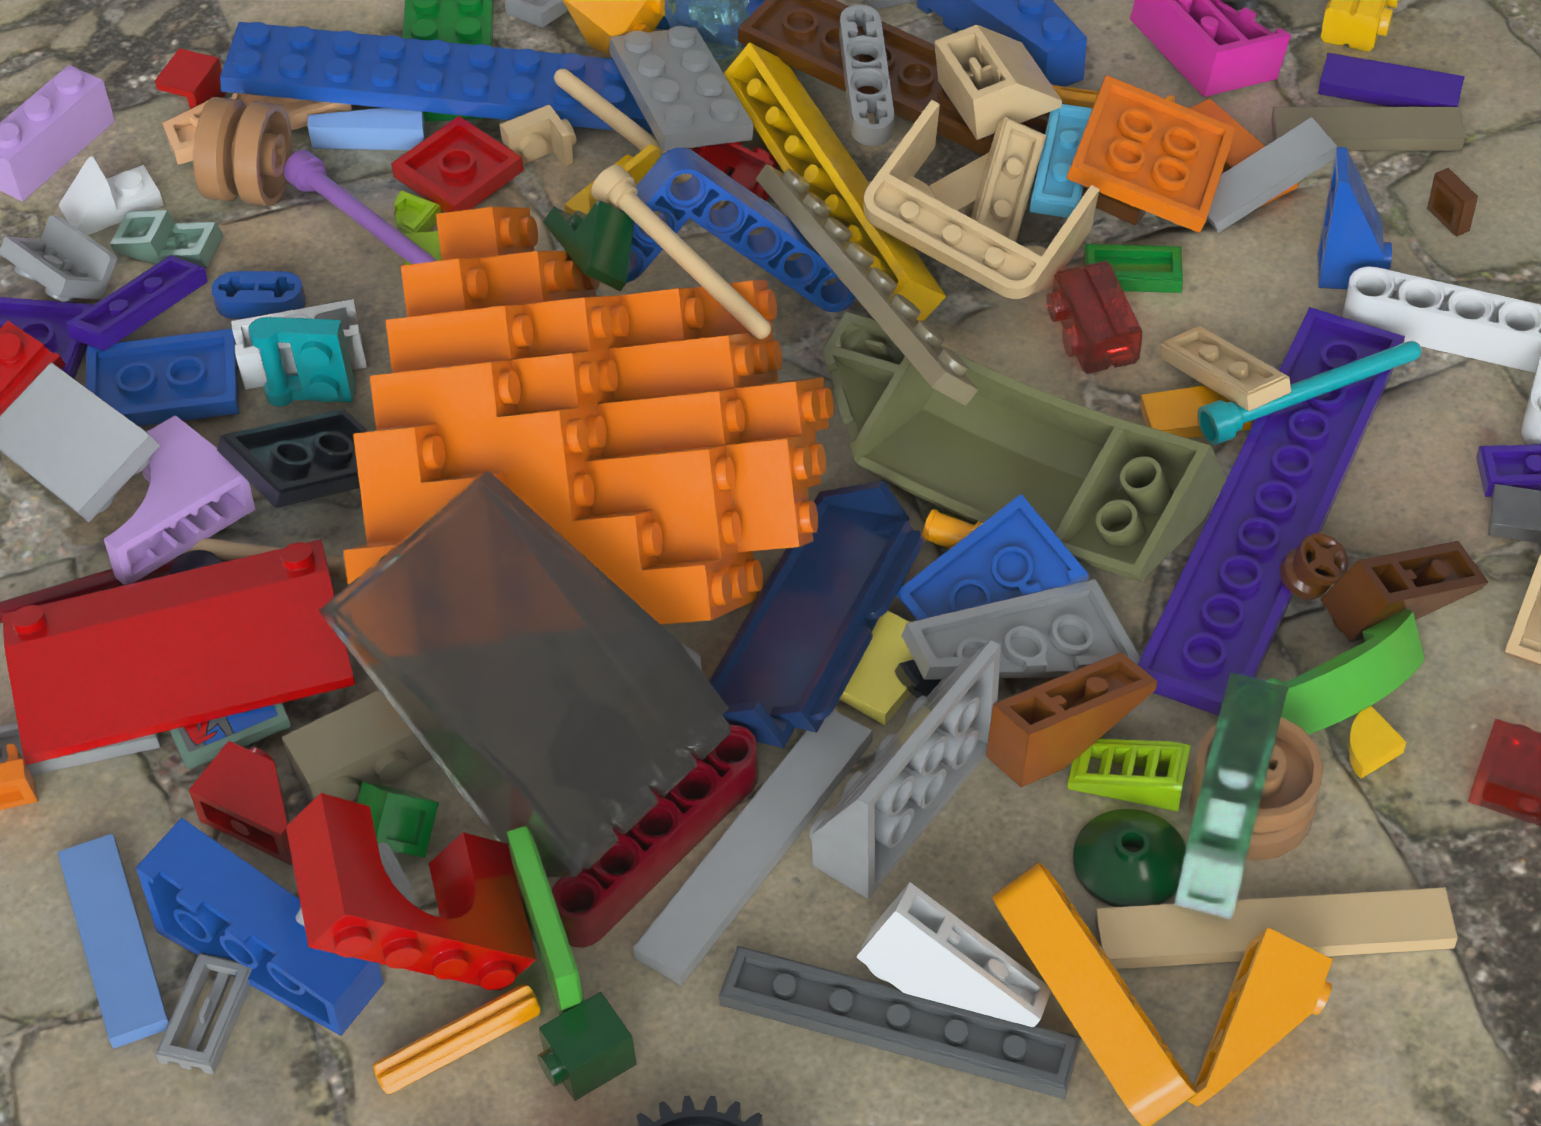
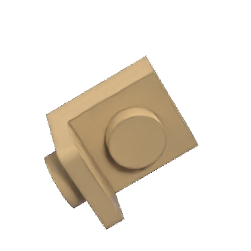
[500,104,576,167]

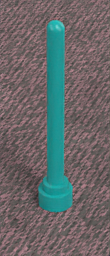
[1197,341,1422,445]

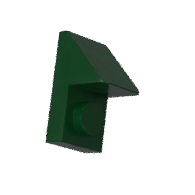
[543,201,634,291]

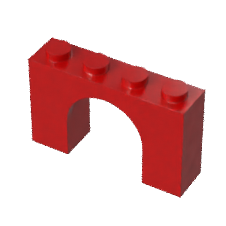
[286,793,536,991]

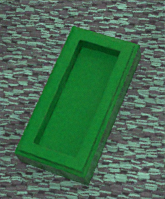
[1084,244,1183,293]

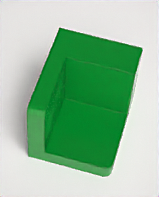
[357,781,439,858]

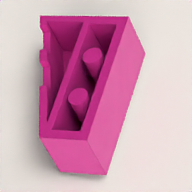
[1130,0,1291,97]

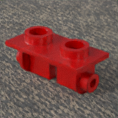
[692,142,779,200]

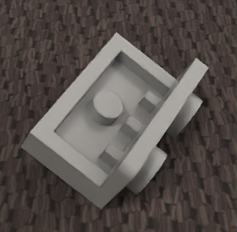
[0,215,117,302]

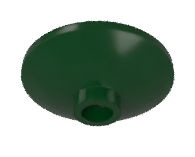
[1073,809,1188,907]

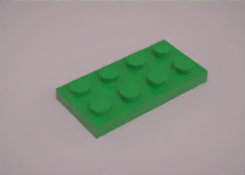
[403,0,494,122]

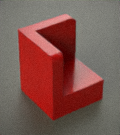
[155,48,227,109]

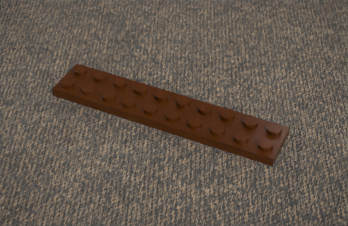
[738,0,1146,226]

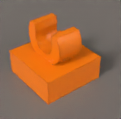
[0,743,38,810]

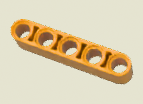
[992,861,1197,1126]

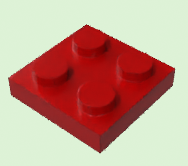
[391,116,524,213]

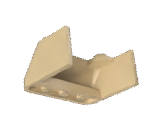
[863,100,1100,299]

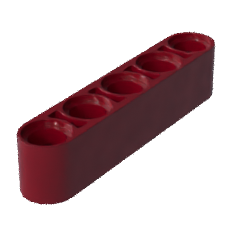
[552,725,759,948]

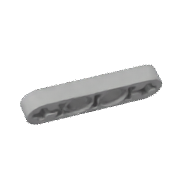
[839,4,894,146]

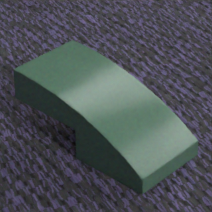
[110,210,224,268]

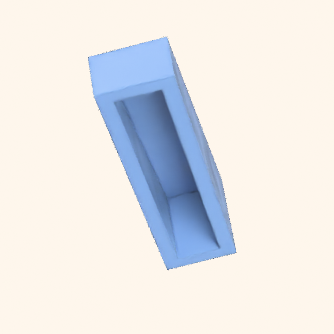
[308,108,426,150]

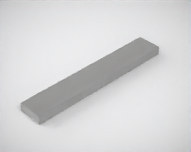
[633,710,872,986]

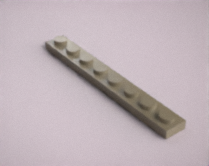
[756,164,978,406]

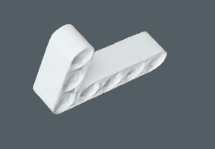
[1343,266,1541,445]

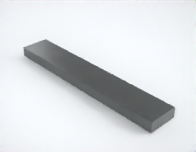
[719,946,1081,1099]

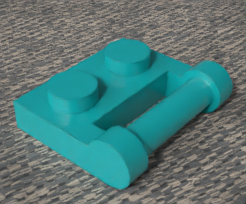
[248,317,356,407]

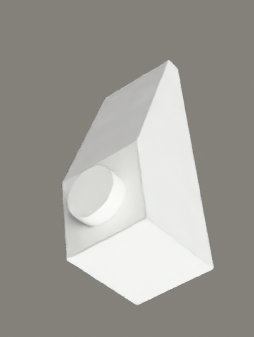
[856,882,1051,1027]

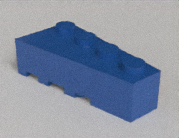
[917,0,1087,87]
[136,817,384,1036]

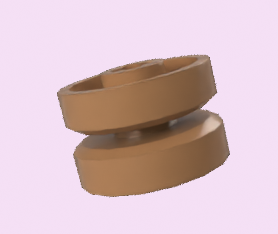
[193,97,292,206]
[1188,712,1324,861]

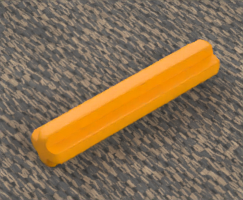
[372,984,541,1094]

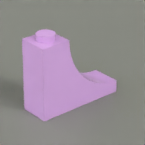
[104,415,256,585]

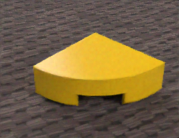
[1348,706,1407,779]

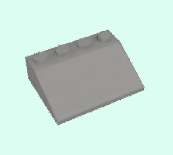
[809,640,1001,899]

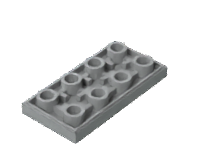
[0,362,160,522]

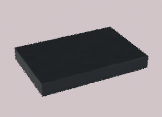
[217,409,368,508]

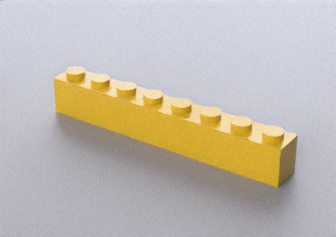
[723,42,946,321]

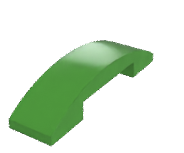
[1227,609,1425,735]

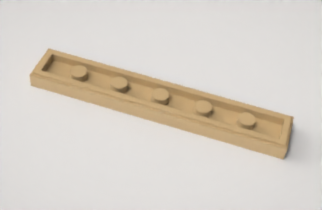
[1095,887,1458,969]

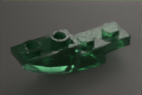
[1174,672,1289,920]

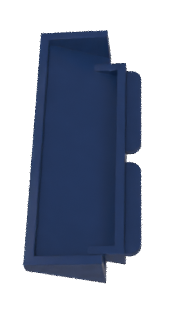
[688,480,925,748]

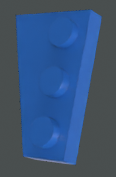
[896,494,1089,621]

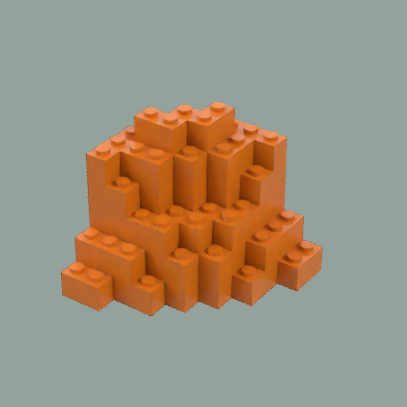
[343,207,834,662]

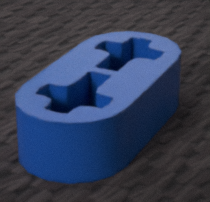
[211,271,306,319]

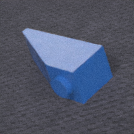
[1317,147,1392,289]

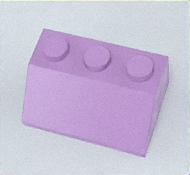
[0,65,115,202]

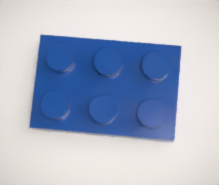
[85,329,239,426]

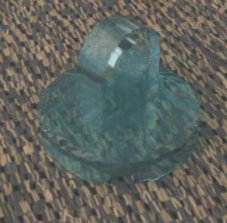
[665,0,749,59]

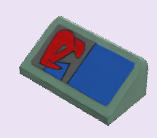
[169,703,291,769]

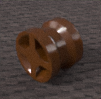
[1279,533,1349,600]

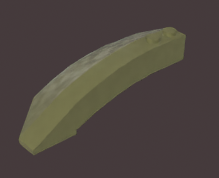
[821,312,1226,582]

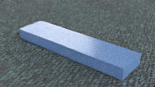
[57,833,169,1049]

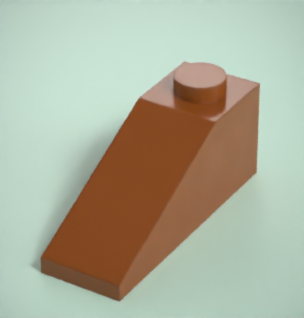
[986,652,1158,787]

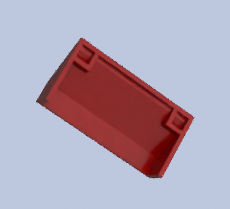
[2,539,355,765]

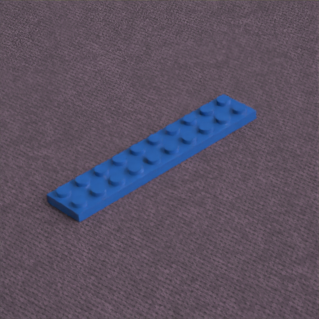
[220,22,653,134]

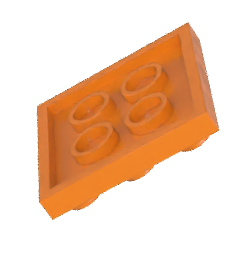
[1066,75,1236,233]

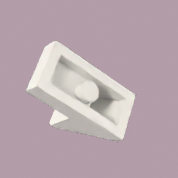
[59,156,164,235]

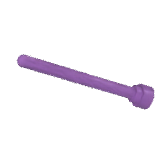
[284,150,437,264]

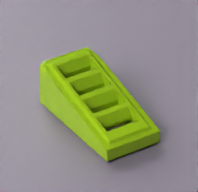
[1067,739,1191,812]

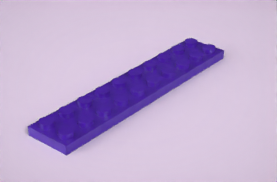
[1138,307,1405,718]

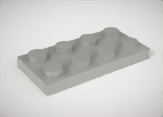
[609,26,753,151]

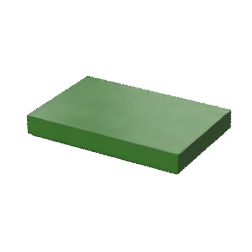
[507,826,584,1015]

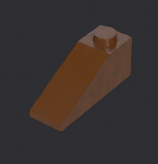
[1320,541,1488,642]

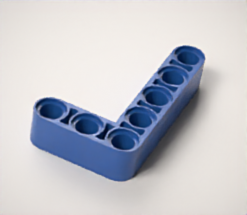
[623,147,856,312]

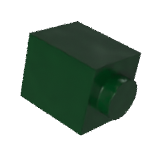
[537,992,637,1101]

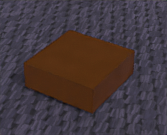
[1427,168,1478,237]

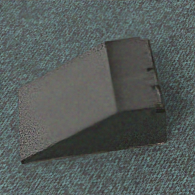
[318,470,731,878]

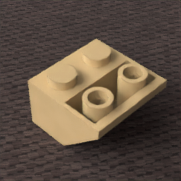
[934,25,1062,140]

